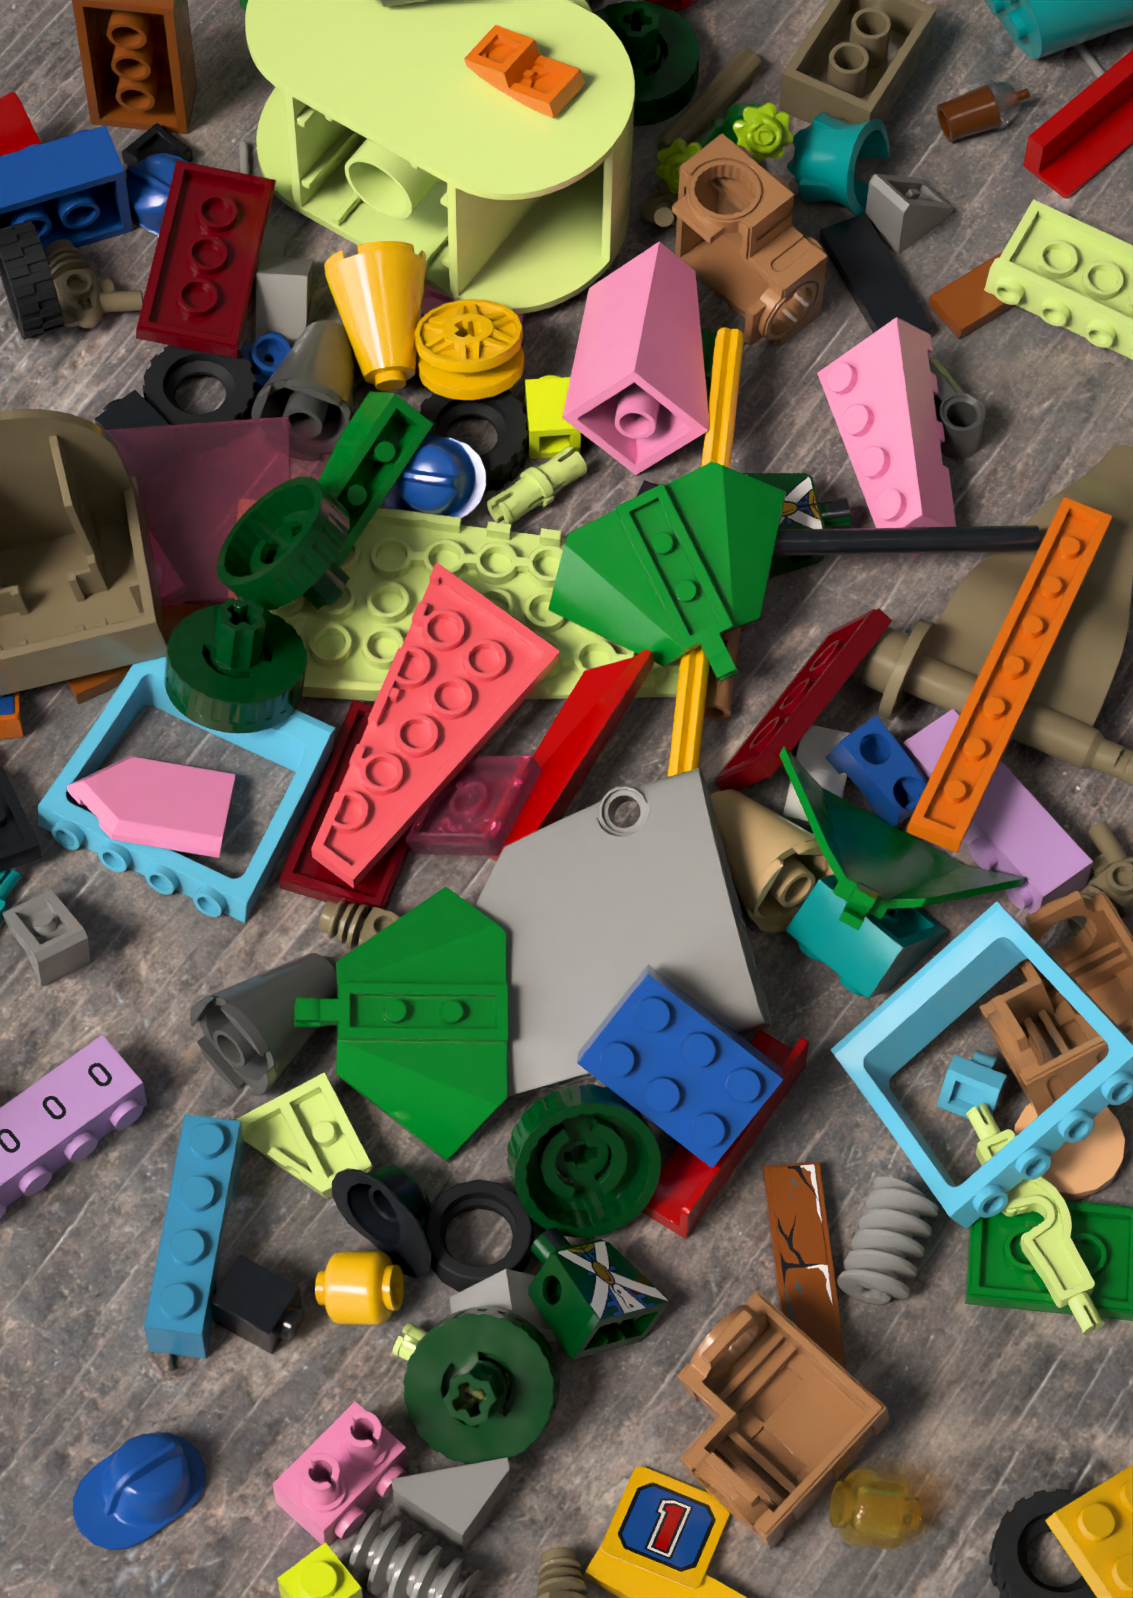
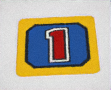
[601,1466,730,1589]

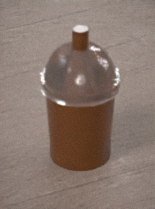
[937,80,1030,142]

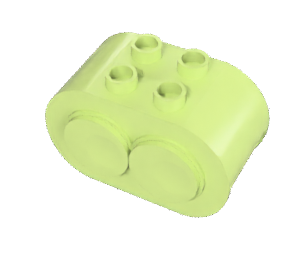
[245,0,635,314]

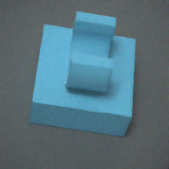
[936,1050,1007,1119]

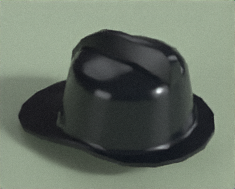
[332,1162,431,1278]

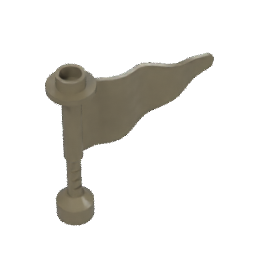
[861,445,1133,786]

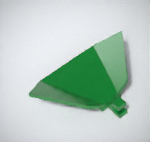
[548,462,786,682]
[779,746,1025,930]
[294,886,508,1162]

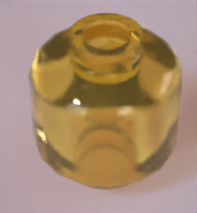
[829,1468,921,1550]

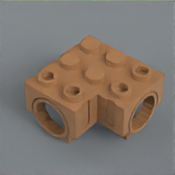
[672,134,828,347]
[979,890,1133,1116]
[677,1291,890,1550]

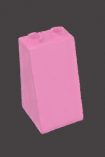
[562,241,710,475]

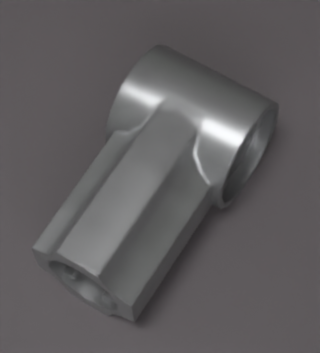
[929,357,985,459]

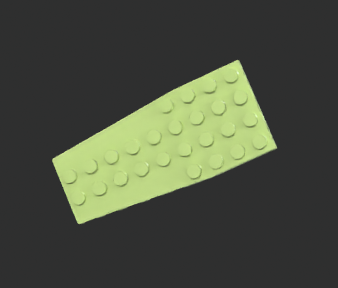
[221,500,681,701]

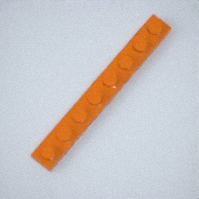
[906,497,1113,853]

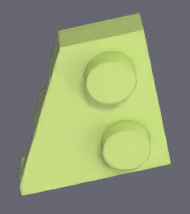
[235,1072,373,1199]

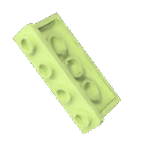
[984,199,1133,360]

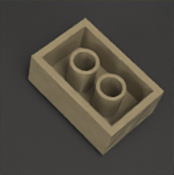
[779,0,937,124]

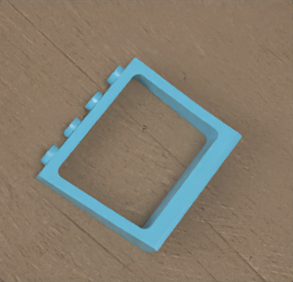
[38,656,335,923]
[831,901,1133,1229]

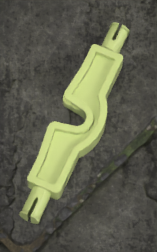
[966,1103,1105,1335]

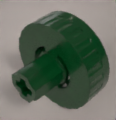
[594,0,700,126]
[216,476,350,612]
[164,598,307,734]
[507,1084,661,1238]
[403,1307,560,1464]

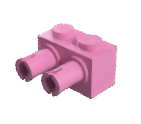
[273,1401,408,1546]

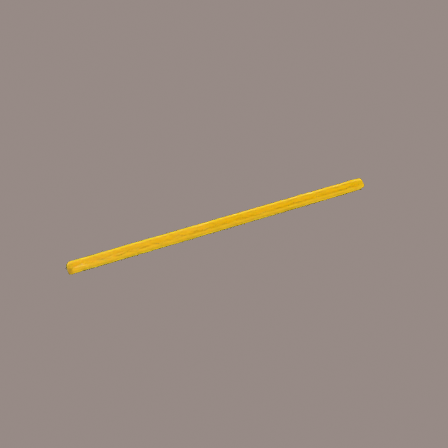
[668,327,744,777]

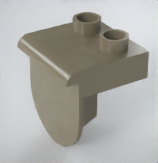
[0,409,168,696]

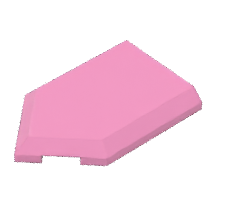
[67,756,236,858]

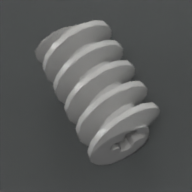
[837,1176,940,1305]
[347,1509,480,1598]

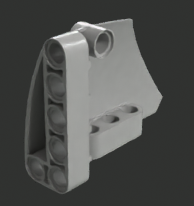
[475,768,773,1101]

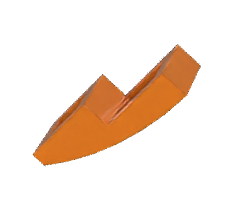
[464,25,585,118]

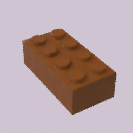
[72,0,197,134]

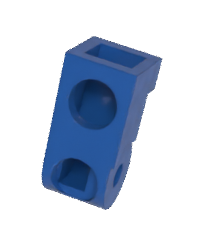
[825,715,927,826]

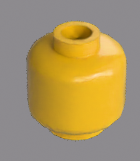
[315,1250,404,1326]

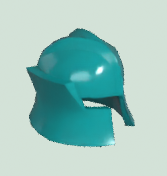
[787,112,891,216]

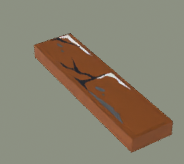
[762,1162,847,1371]

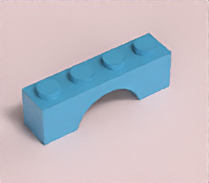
[144,1114,245,1359]

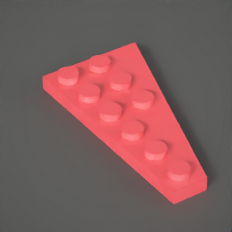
[311,562,560,888]

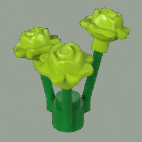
[656,102,793,194]

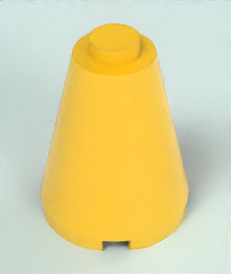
[324,241,427,391]

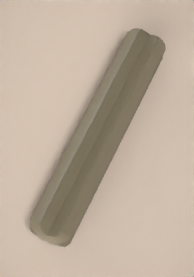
[659,48,762,149]

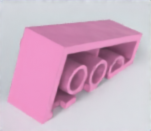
[817,317,956,557]

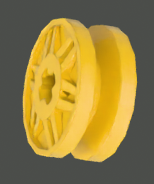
[414,299,525,400]

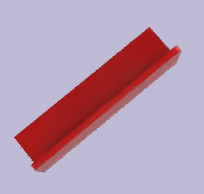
[1023,49,1133,199]
[642,1030,809,1239]

